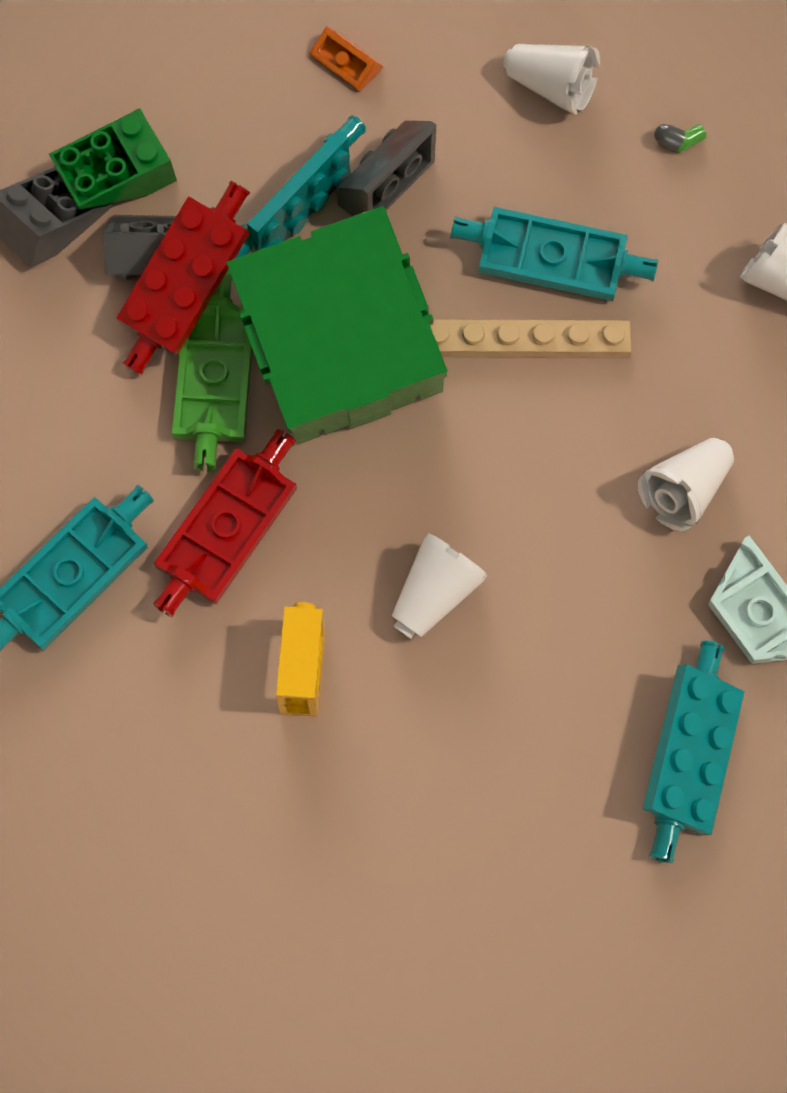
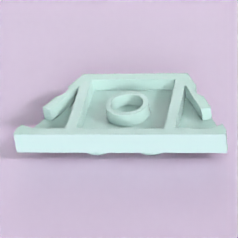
[708,536,787,664]

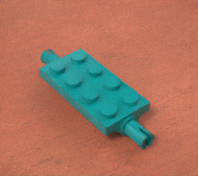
[235,115,366,259]
[450,207,659,301]
[0,485,154,651]
[642,640,745,864]

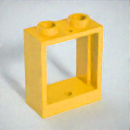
[276,602,325,716]

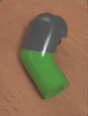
[654,124,706,152]

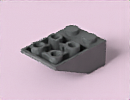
[0,167,114,267]

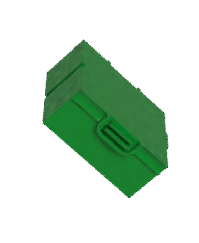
[226,205,447,445]

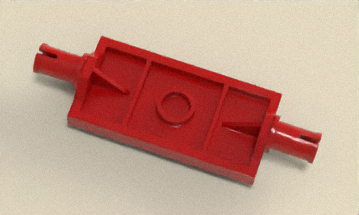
[116,181,250,375]
[153,429,297,617]

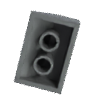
[337,120,437,216]
[103,215,176,279]

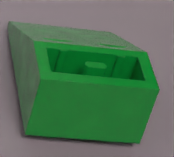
[49,108,177,209]

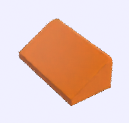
[309,26,383,91]

